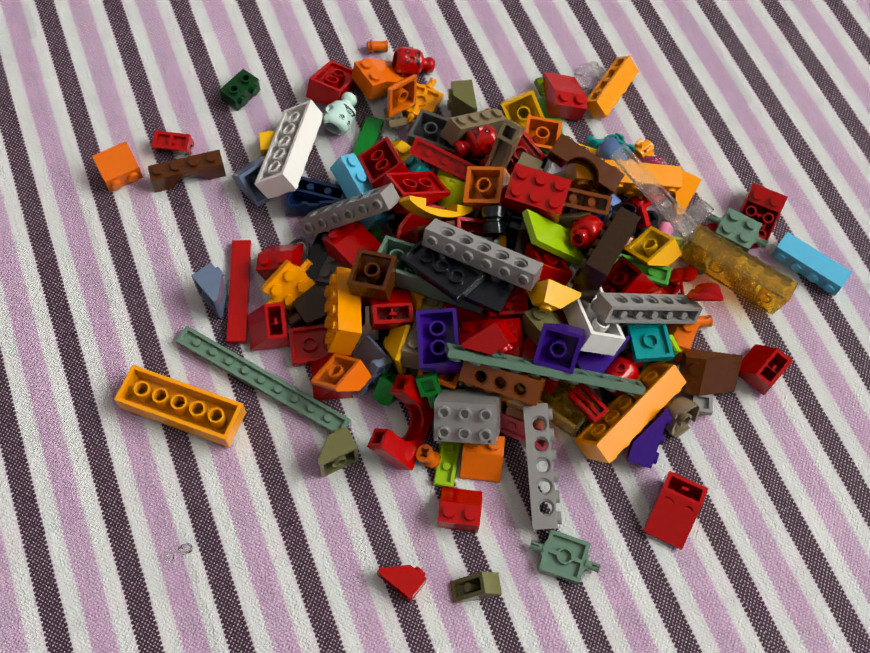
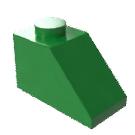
[372,367,410,407]

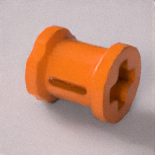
[416,444,441,468]

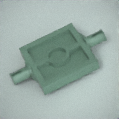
[707,207,768,253]
[529,529,600,584]

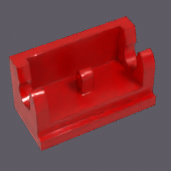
[151,130,194,155]

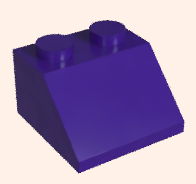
[533,323,584,374]

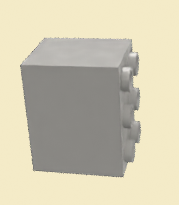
[434,387,502,445]

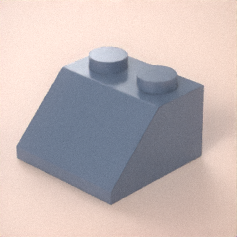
[232,156,269,207]
[191,262,228,319]

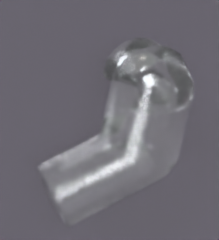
[164,543,193,563]

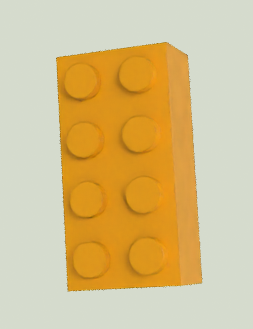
[324,266,362,356]

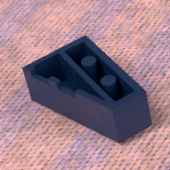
[284,176,347,216]

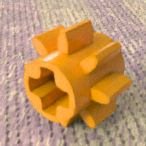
[633,139,655,161]

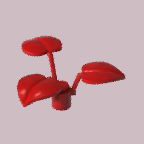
[646,266,724,301]

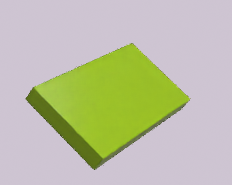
[522,209,584,266]

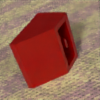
[369,289,414,330]
[247,302,290,351]
[738,344,793,395]

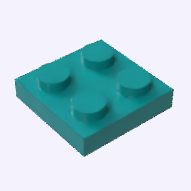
[626,323,675,363]

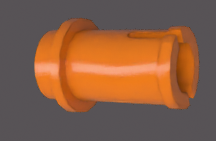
[367,40,388,53]
[696,315,713,327]

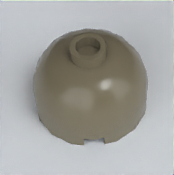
[662,397,700,437]

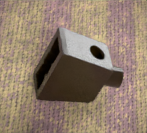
[287,284,327,328]

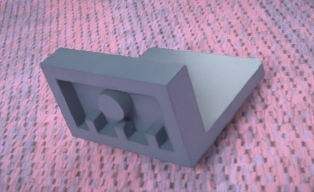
[352,335,393,394]

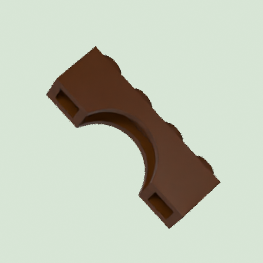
[546,134,625,196]
[148,150,226,193]

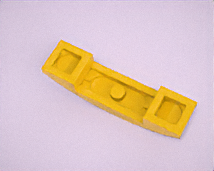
[399,195,473,220]

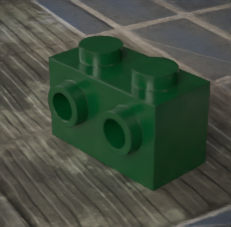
[220,69,261,111]

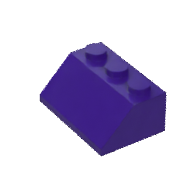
[416,307,461,374]

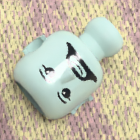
[323,92,357,135]

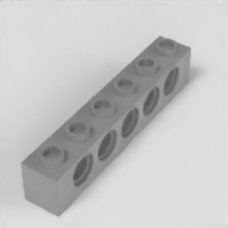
[299,183,400,237]
[422,218,544,291]
[592,292,703,324]
[523,403,562,530]

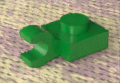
[415,372,442,409]

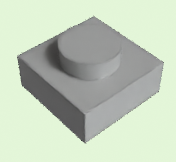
[691,394,713,416]

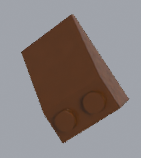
[679,348,743,395]

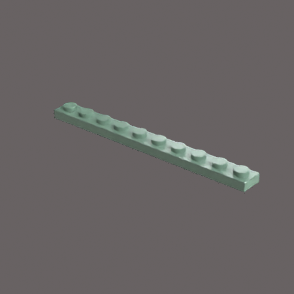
[175,326,351,432]
[445,343,646,396]

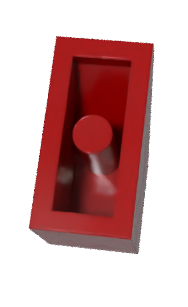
[377,565,427,602]

